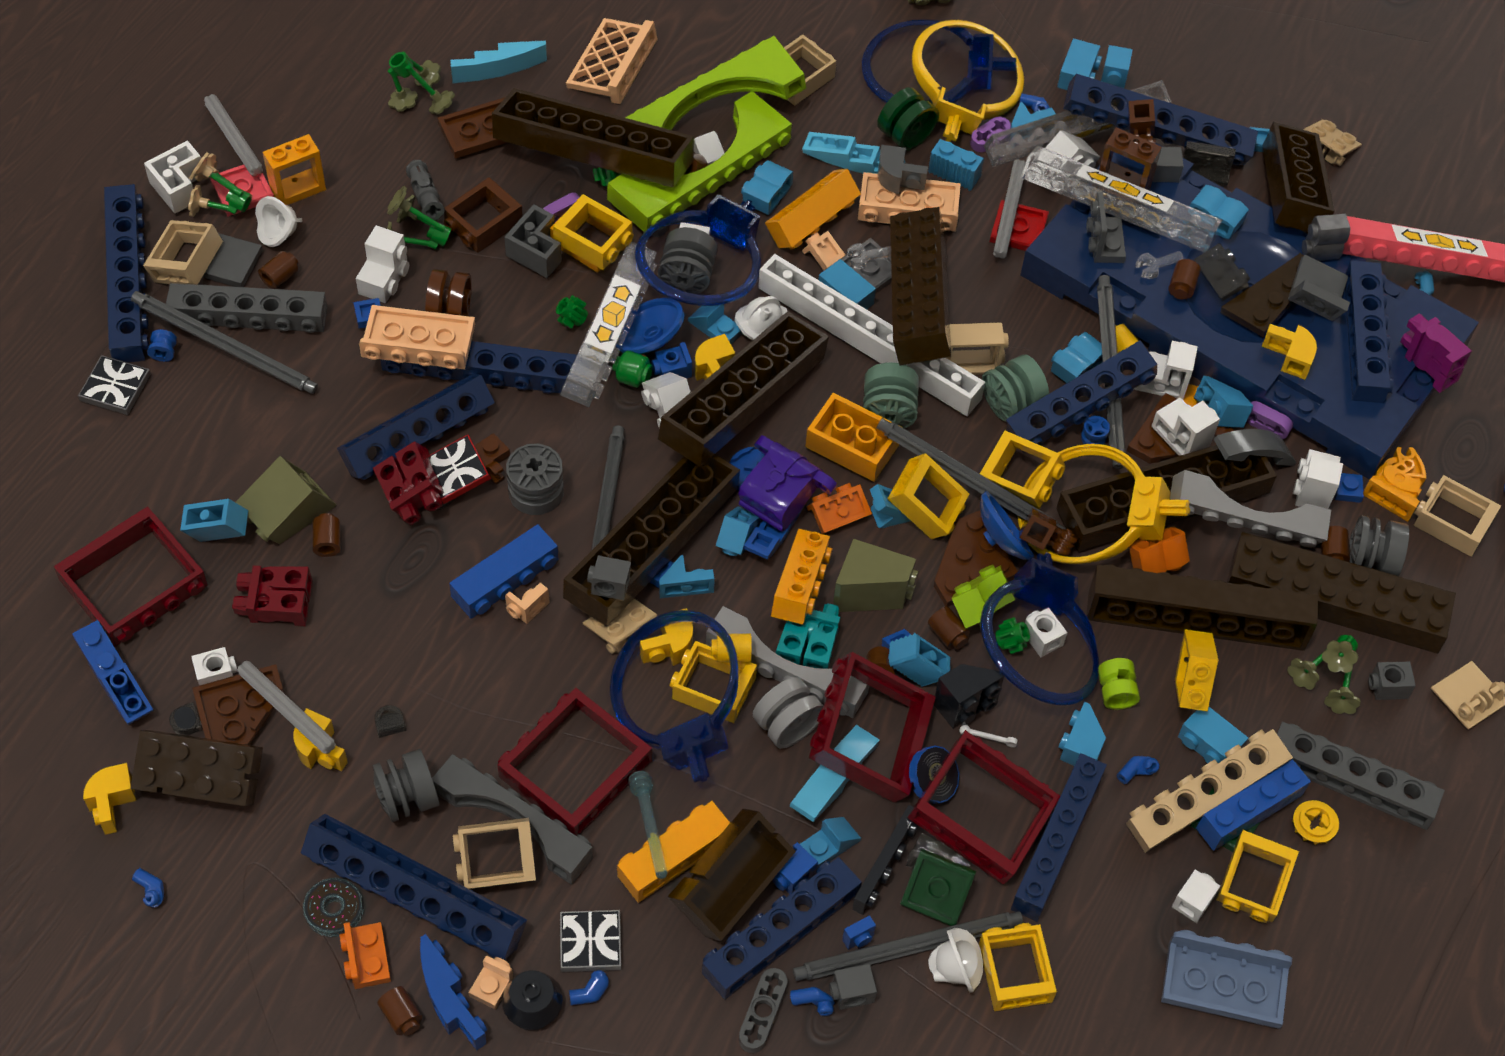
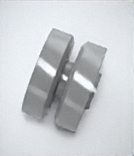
[753,677,824,749]

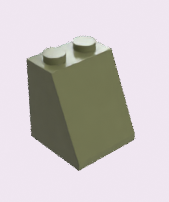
[235,456,337,544]
[833,539,919,612]

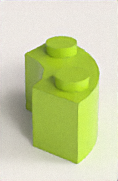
[952,565,1015,628]

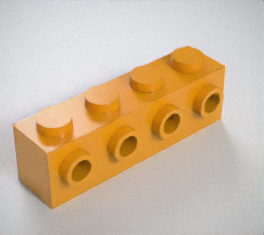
[765,169,861,249]
[771,528,833,625]
[617,801,730,903]

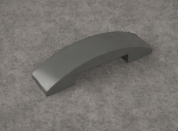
[1214,429,1296,466]

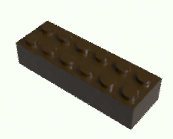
[1262,121,1335,234]

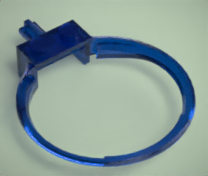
[862,20,1016,104]
[635,194,761,306]
[980,552,1099,706]
[610,610,739,783]

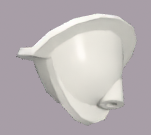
[255,196,302,247]
[735,296,787,340]
[928,928,983,993]

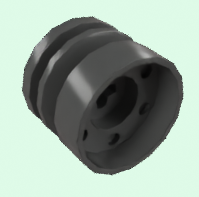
[657,227,718,294]
[506,443,564,515]
[1349,515,1409,576]
[372,749,439,822]

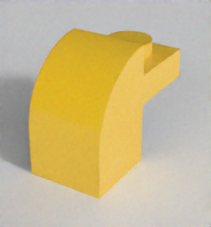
[1262,324,1317,380]
[695,334,735,381]
[640,608,693,666]
[293,708,348,771]
[83,763,136,835]

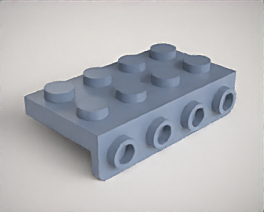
[1161,930,1292,1029]

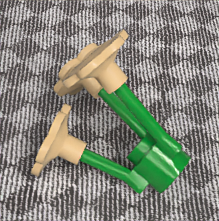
[188,152,252,217]

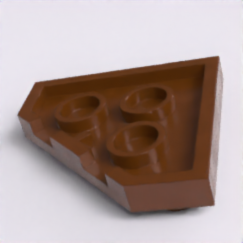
[1127,393,1234,464]
[934,510,1019,607]
[192,664,284,745]

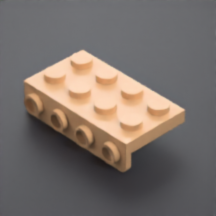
[858,172,961,232]
[359,305,475,370]

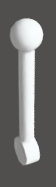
[959,725,1018,747]

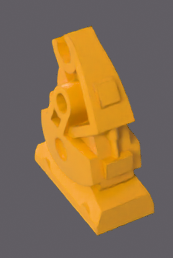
[1363,447,1426,522]

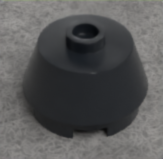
[502,970,563,1030]

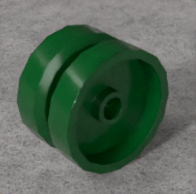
[877,87,939,151]

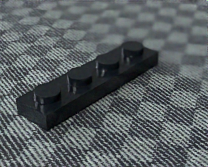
[852,805,919,915]

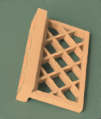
[566,18,657,104]

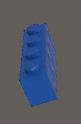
[449,524,559,619]
[1196,759,1311,851]

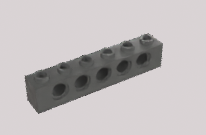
[166,283,328,333]
[1276,721,1445,830]

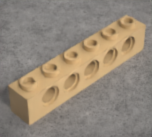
[1126,729,1293,853]

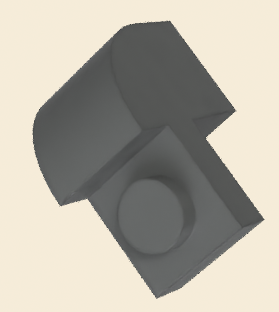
[877,145,928,194]

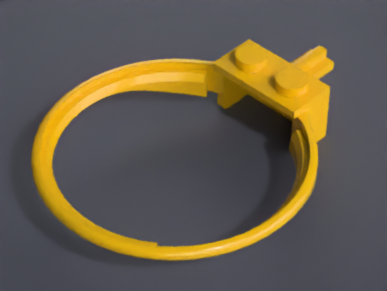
[912,20,1024,142]
[1017,444,1190,564]

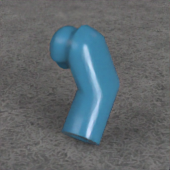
[1415,271,1434,295]

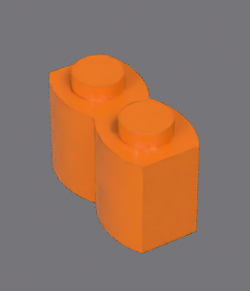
[1129,527,1190,573]

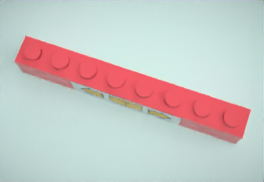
[1342,216,1505,282]

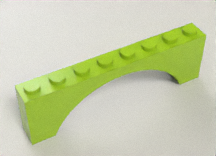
[625,36,806,130]
[607,92,792,234]

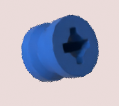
[147,329,177,362]
[1081,416,1110,445]

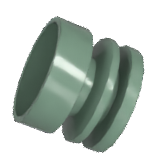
[982,354,1049,421]
[863,362,919,428]

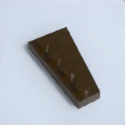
[1220,253,1304,338]

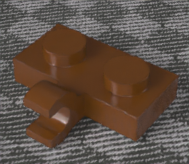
[474,433,510,484]

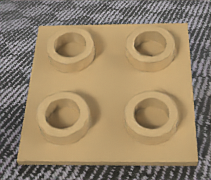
[1303,119,1362,166]
[583,599,657,654]
[1431,661,1505,730]

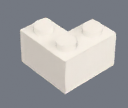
[1029,130,1100,190]
[144,140,201,214]
[356,225,409,303]
[1134,341,1198,400]
[641,372,690,428]
[1152,398,1220,456]
[1293,449,1343,509]

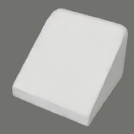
[694,131,724,165]

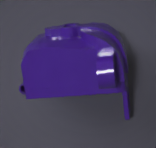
[738,435,837,532]

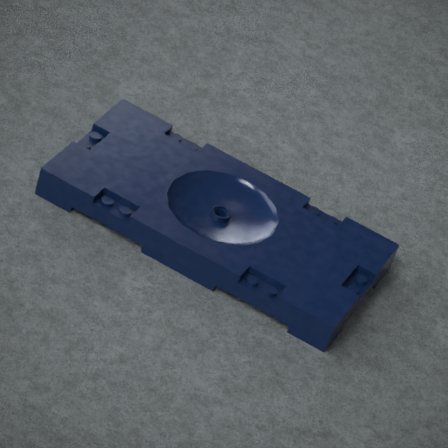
[1020,143,1479,480]

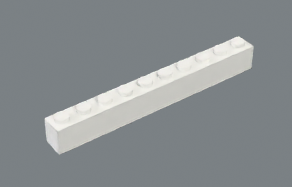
[758,254,985,416]

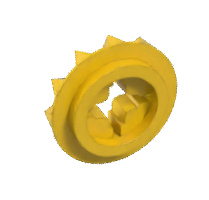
[1292,800,1339,845]

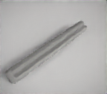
[204,94,263,176]
[993,159,1027,259]
[237,661,336,754]

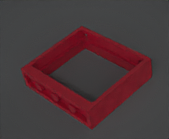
[53,506,208,647]
[809,652,936,803]
[497,688,652,836]
[907,730,1060,885]

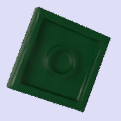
[900,849,977,926]

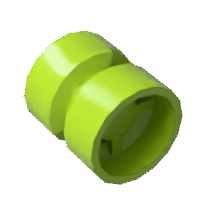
[1098,658,1140,710]

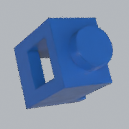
[651,342,692,379]
[772,842,818,894]

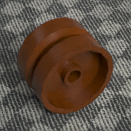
[425,269,472,316]

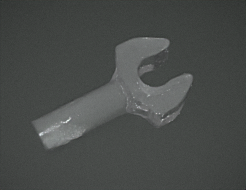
[847,243,891,269]
[1135,251,1183,279]

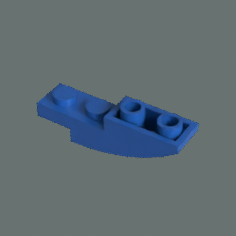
[72,620,154,725]
[420,934,487,1051]

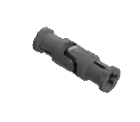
[406,160,444,220]

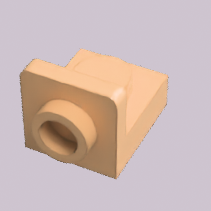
[802,231,845,270]
[505,583,550,624]
[468,956,513,1010]

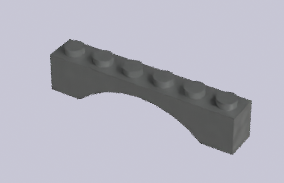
[432,754,593,885]

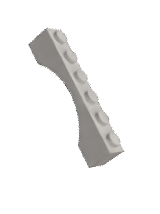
[1170,470,1331,547]
[706,606,869,718]

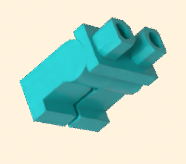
[776,603,840,669]

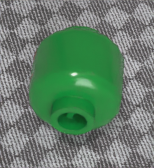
[612,350,653,388]

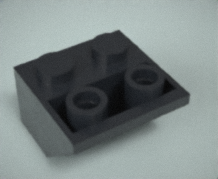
[934,664,1005,729]

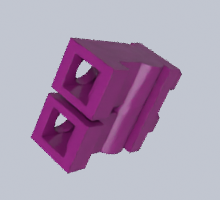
[1400,313,1472,393]

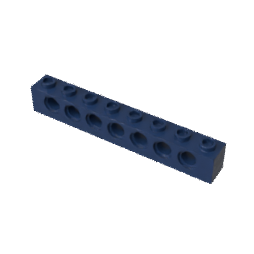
[1063,73,1258,166]
[104,184,149,363]
[380,341,592,397]
[301,814,527,960]

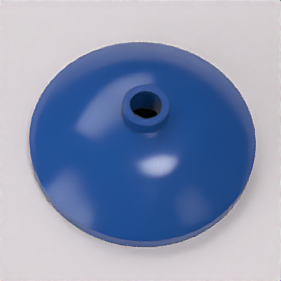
[615,298,685,354]
[980,491,1034,560]

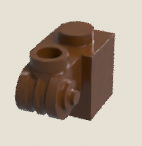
[1128,99,1156,144]
[1019,508,1078,556]

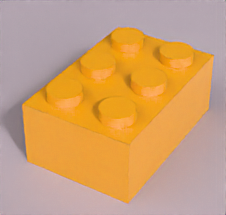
[805,393,899,482]

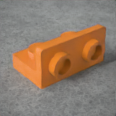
[806,483,872,534]
[339,922,391,989]

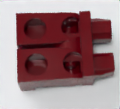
[373,441,444,525]
[232,565,313,627]

